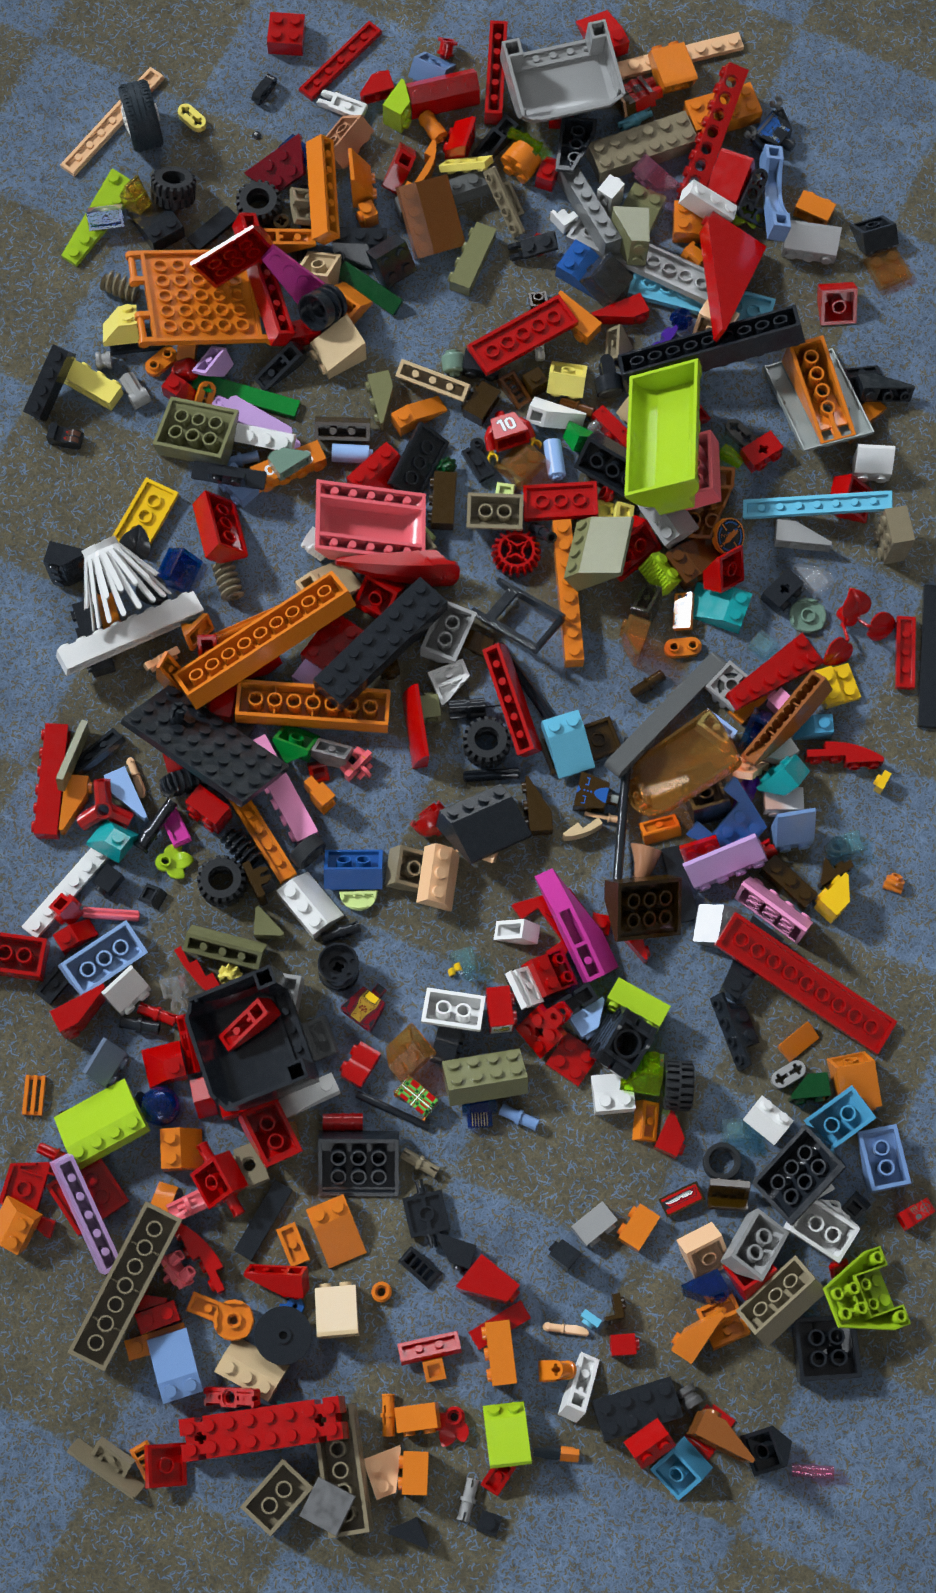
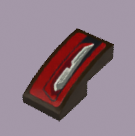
[659,1181,706,1217]

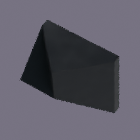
[740,1425,792,1477]

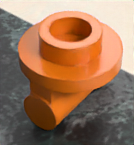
[882,873,905,894]

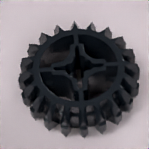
[159,768,208,798]

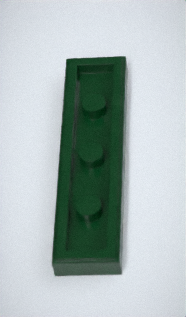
[339,261,404,316]

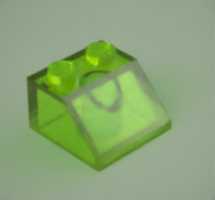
[620,1051,664,1096]

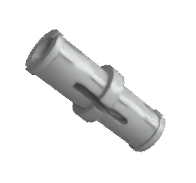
[456,1477,480,1522]

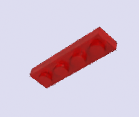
[895,616,916,690]

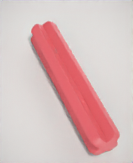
[82,907,140,922]

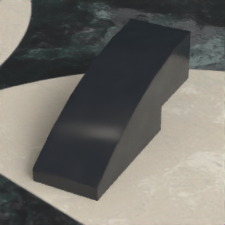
[471,114,521,159]

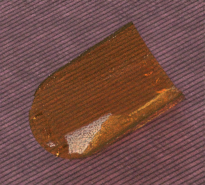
[629,709,742,816]

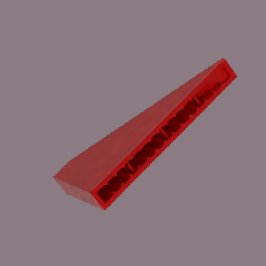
[699,211,767,342]

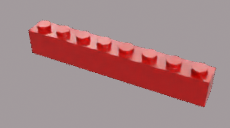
[232,213,295,346]

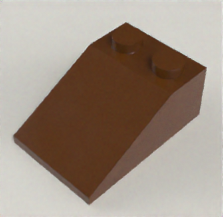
[665,538,722,591]

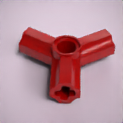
[75,778,134,831]

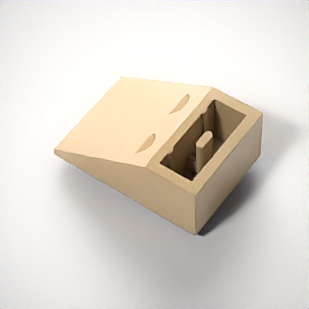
[295,561,361,596]

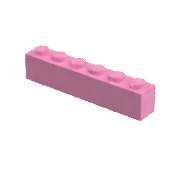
[253,734,319,845]

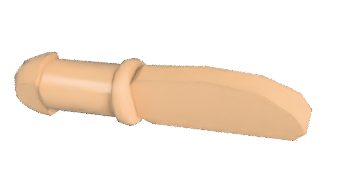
[126,757,145,798]
[584,811,628,824]
[542,1322,589,1337]

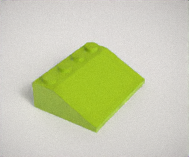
[54,1078,151,1170]

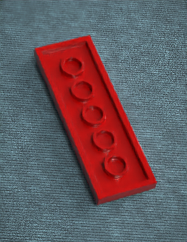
[467,294,579,376]

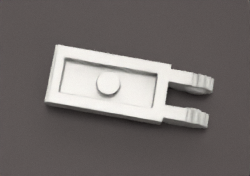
[317,90,368,117]

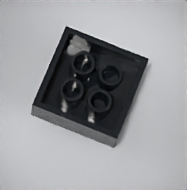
[791,1315,862,1382]

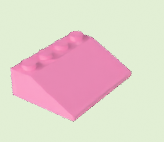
[734,876,813,944]

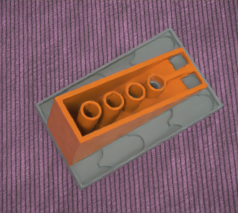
[763,335,875,452]

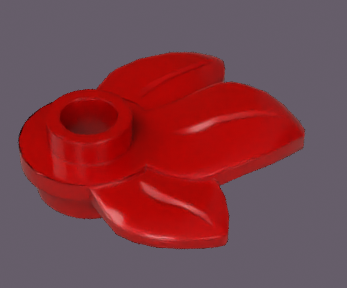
[436,1406,469,1447]

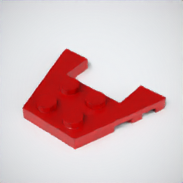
[511,888,589,955]
[0,1162,57,1239]

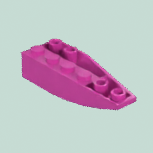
[534,869,619,983]

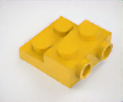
[815,663,861,709]

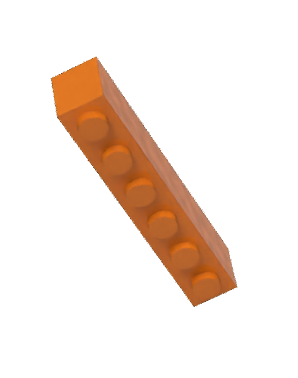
[306,134,340,245]

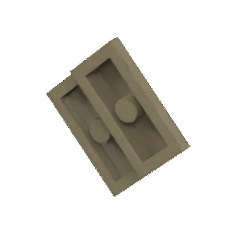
[290,187,311,226]

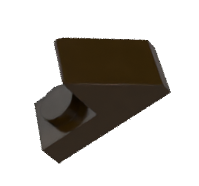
[817,857,854,890]

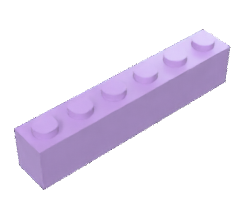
[49,1153,118,1275]

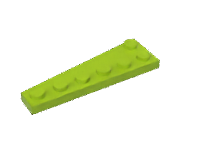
[62,168,141,267]

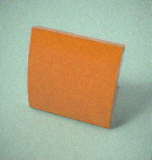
[696,1293,751,1351]

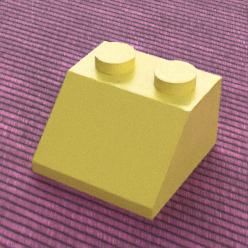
[103,304,140,347]
[547,361,588,399]

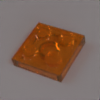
[863,247,912,292]

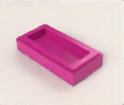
[163,808,192,849]

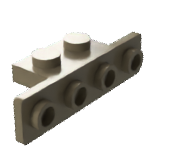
[483,166,525,238]
[67,1437,144,1500]

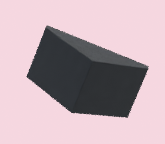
[388,1517,429,1549]

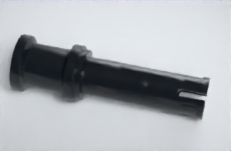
[133,798,178,854]

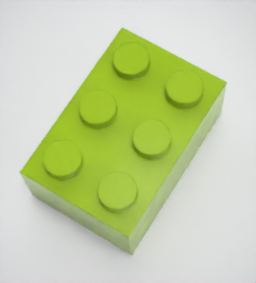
[605,977,671,1034]

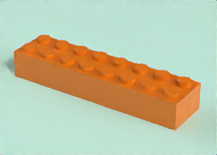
[235,679,391,733]

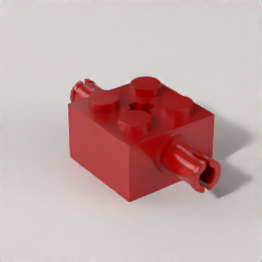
[190,1141,249,1218]

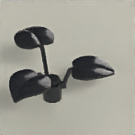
[83,525,168,605]

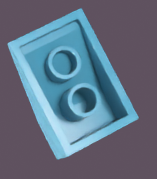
[541,710,595,779]

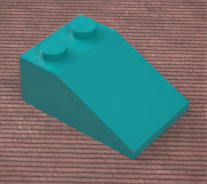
[693,582,753,634]

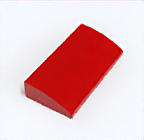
[402,683,429,769]

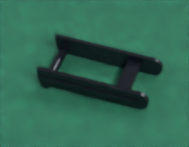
[471,578,566,654]

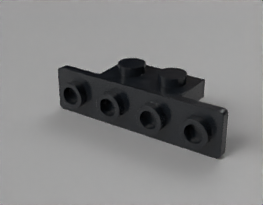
[191,461,267,490]
[710,992,760,1071]

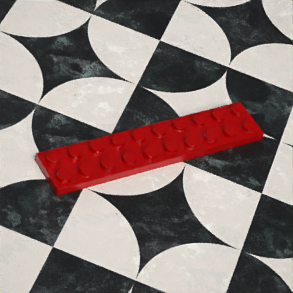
[714,912,898,1055]

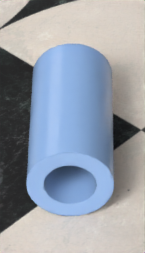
[543,438,566,482]
[332,443,373,463]

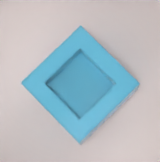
[580,1309,602,1329]

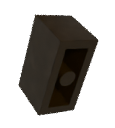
[462,381,501,427]

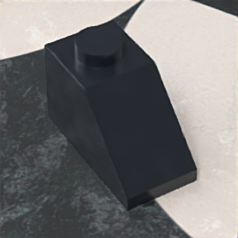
[437,1233,477,1273]
[548,1239,582,1272]

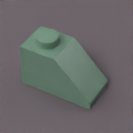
[267,447,312,481]

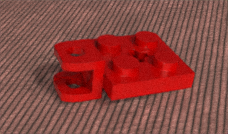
[515,1001,573,1059]

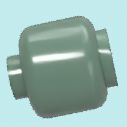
[441,349,464,377]

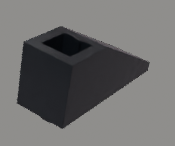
[853,374,915,402]

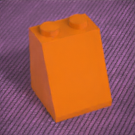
[648,41,698,94]
[827,1051,882,1111]

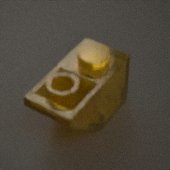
[120,175,152,215]

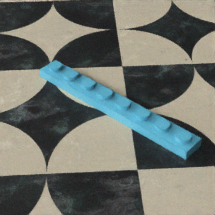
[743,490,893,520]

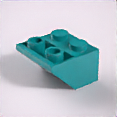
[757,754,810,796]

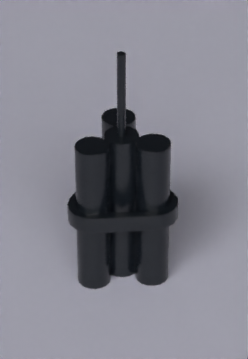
[448,697,501,721]

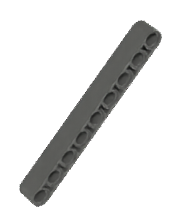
[604,651,727,778]

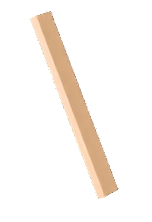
[60,67,164,177]

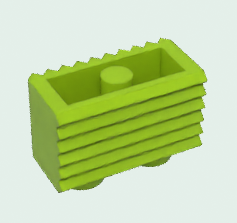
[638,552,681,597]

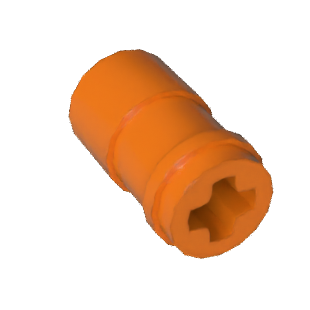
[418,110,448,144]

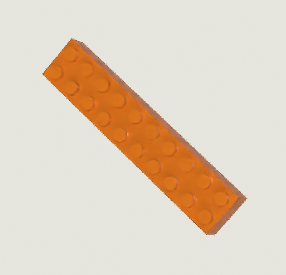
[172,571,356,710]

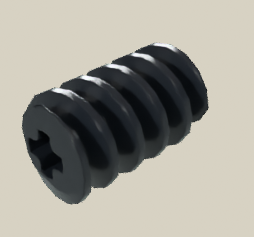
[220,828,262,867]

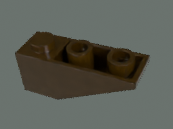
[521,776,553,836]

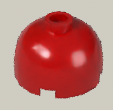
[410,800,445,837]

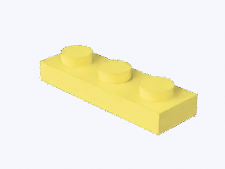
[438,155,494,174]

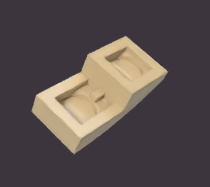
[562,817,603,841]

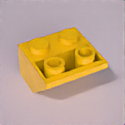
[814,872,850,924]

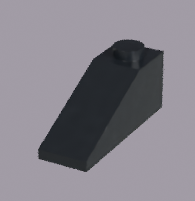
[253,341,310,391]

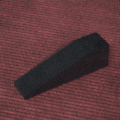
[555,117,597,173]

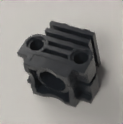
[587,1007,658,1080]

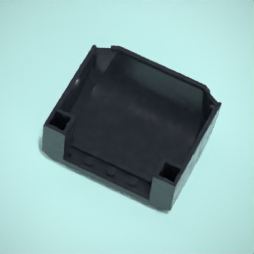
[185,964,320,1111]

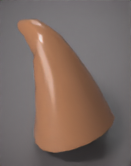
[630,843,662,878]

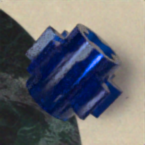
[669,308,693,331]

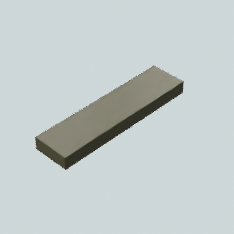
[56,720,90,791]

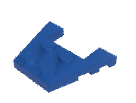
[686,776,767,847]

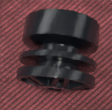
[298,284,347,331]
[318,943,359,992]

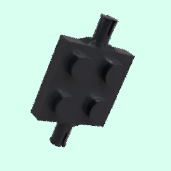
[402,1179,450,1249]

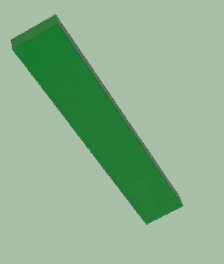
[191,375,301,419]

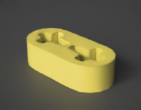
[178,104,207,133]

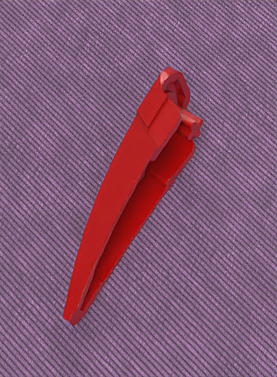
[335,550,460,586]

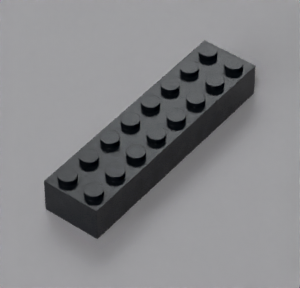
[313,577,448,712]

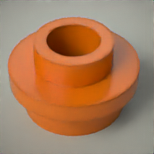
[371,1282,392,1303]

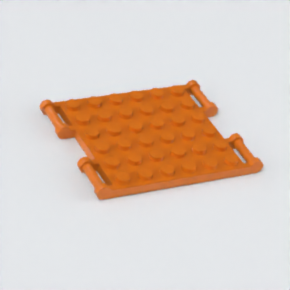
[125,250,270,348]

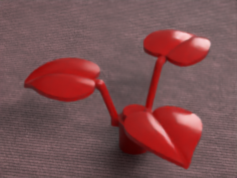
[823,588,896,666]

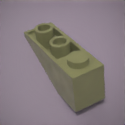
[365,370,393,431]

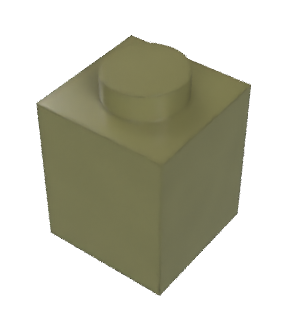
[420,693,441,723]

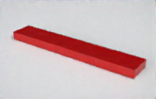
[299,21,382,101]

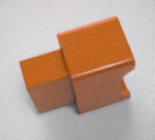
[304,776,336,815]

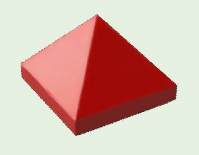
[828,1258,849,1280]

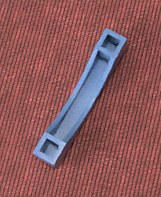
[759,144,791,242]

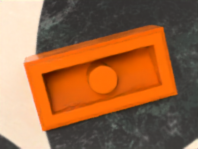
[638,814,681,845]
[777,1021,819,1063]
[632,1100,659,1143]

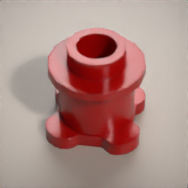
[437,37,458,59]

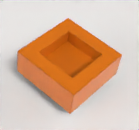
[422,1357,446,1383]

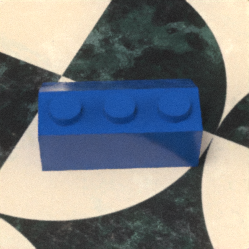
[324,850,383,891]

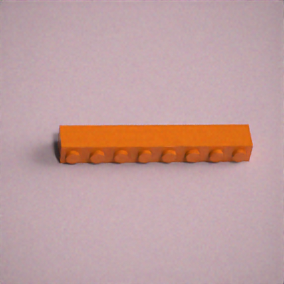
[552,519,584,668]

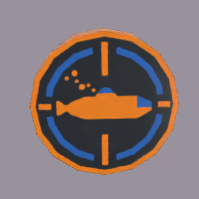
[712,518,745,554]

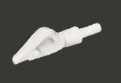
[819,1199,859,1227]

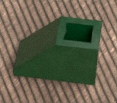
[788,1072,831,1105]

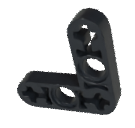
[736,168,768,231]

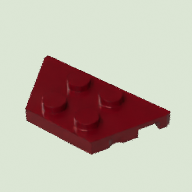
[244,133,306,193]

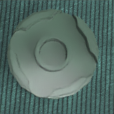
[789,598,827,635]

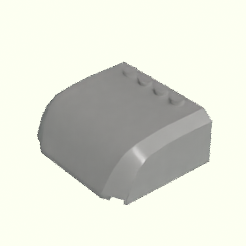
[500,19,626,124]

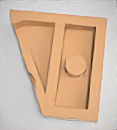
[143,646,181,673]
[731,756,769,780]
[364,1445,401,1500]

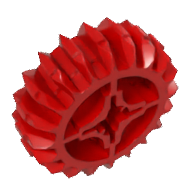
[491,529,541,578]

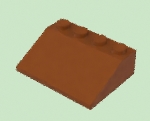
[395,174,465,259]
[686,1408,755,1463]

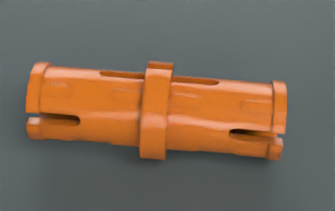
[380,1394,395,1437]

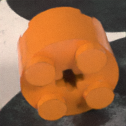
[501,140,542,184]

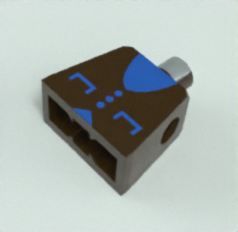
[572,771,619,813]

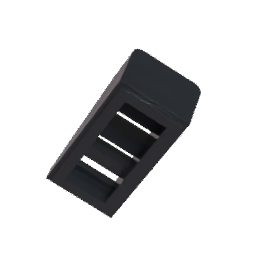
[398,1246,442,1289]

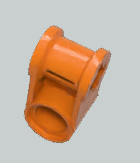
[538,1360,577,1382]

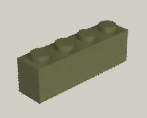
[448,222,497,296]
[183,925,267,970]

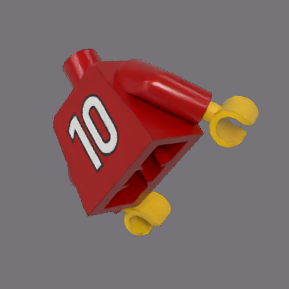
[484,410,542,464]

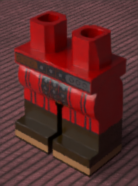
[614,75,663,118]

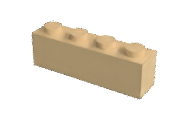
[395,359,472,403]

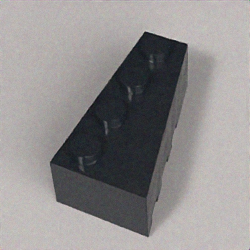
[719,915,784,1003]

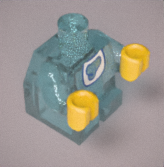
[448,946,476,981]

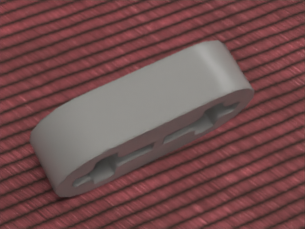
[770,1060,806,1089]

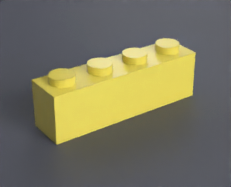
[64,359,124,411]

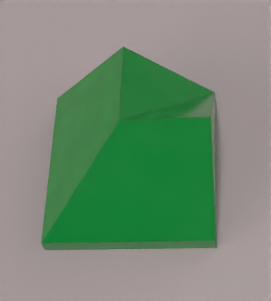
[272,726,320,763]

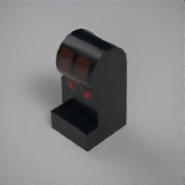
[46,422,85,450]

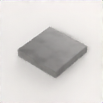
[299,1477,356,1536]

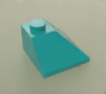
[86,819,140,863]

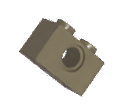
[233,1143,271,1190]

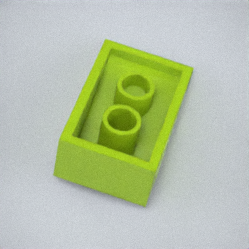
[483,1401,532,1469]

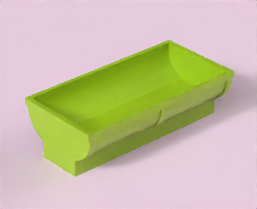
[624,358,702,515]

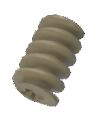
[100,270,140,304]
[212,561,245,601]

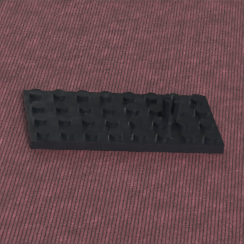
[121,685,289,808]

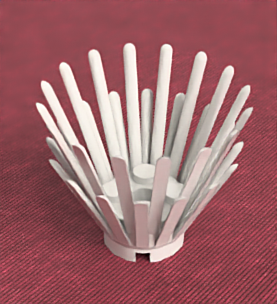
[81,535,172,631]

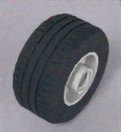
[118,79,164,153]

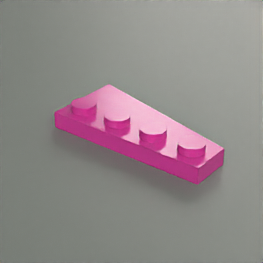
[262,244,326,304]

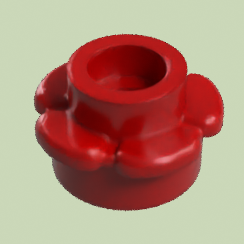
[598,486,615,502]

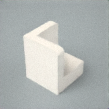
[550,209,578,234]

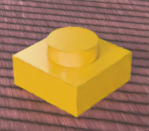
[873,770,892,794]

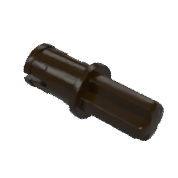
[630,669,666,698]

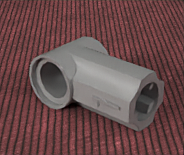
[119,372,152,410]

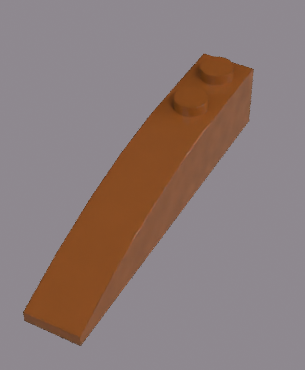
[741,670,833,766]

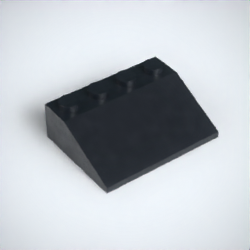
[436,784,532,865]
[752,1124,847,1226]
[318,1131,399,1196]

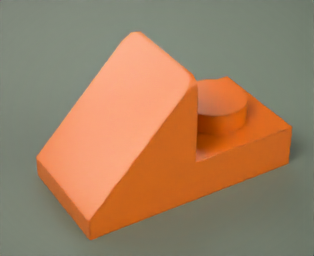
[180,613,215,651]

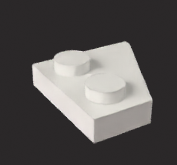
[428,659,470,707]

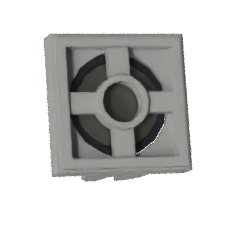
[705,660,748,712]

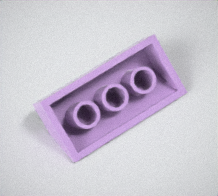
[683,833,768,892]

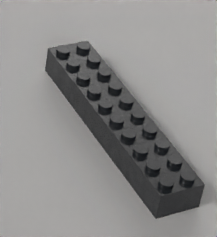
[618,304,806,393]

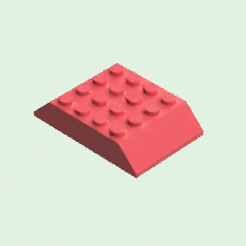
[315,479,426,560]

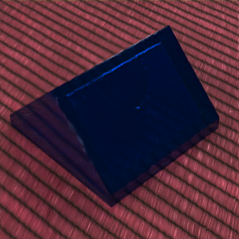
[157,548,203,593]

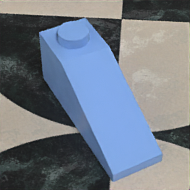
[103,766,149,823]

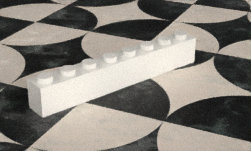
[56,591,204,676]

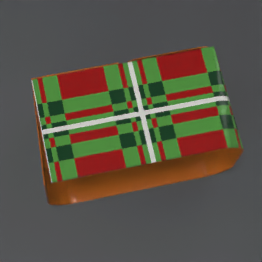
[394,1076,438,1121]

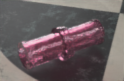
[792,1463,834,1480]

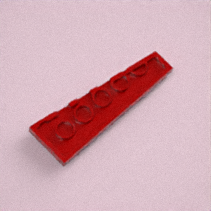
[726,633,824,711]

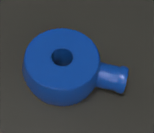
[279,1298,305,1313]

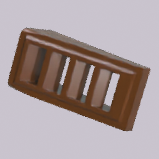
[496,370,533,410]

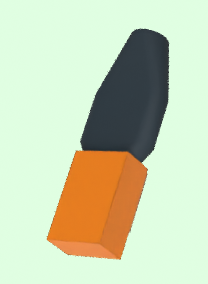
[533,1446,580,1463]

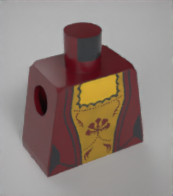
[340,983,387,1033]

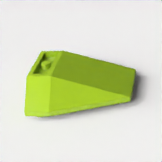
[823,1246,911,1331]

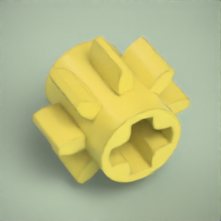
[217,963,243,984]

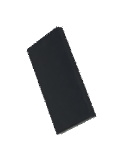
[387,422,449,493]

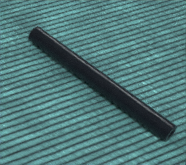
[355,1091,431,1131]

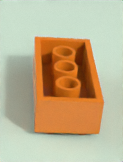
[683,82,763,137]

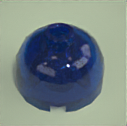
[140,1086,181,1126]

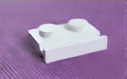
[505,966,544,1010]

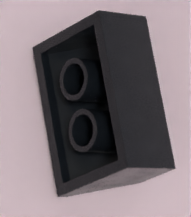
[333,227,388,271]
[43,541,84,587]

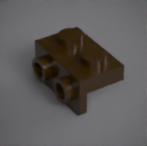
[707,1178,750,1212]

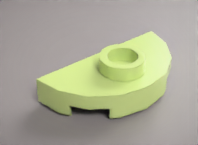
[339,890,378,911]

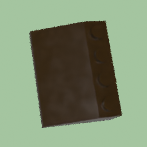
[604,874,682,942]

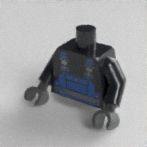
[744,96,796,152]

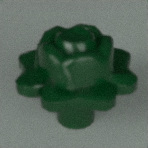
[437,456,457,472]

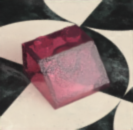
[631,153,681,192]

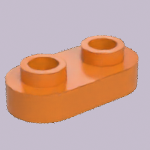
[145,346,177,377]
[664,637,702,659]

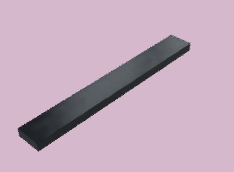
[917,584,936,729]

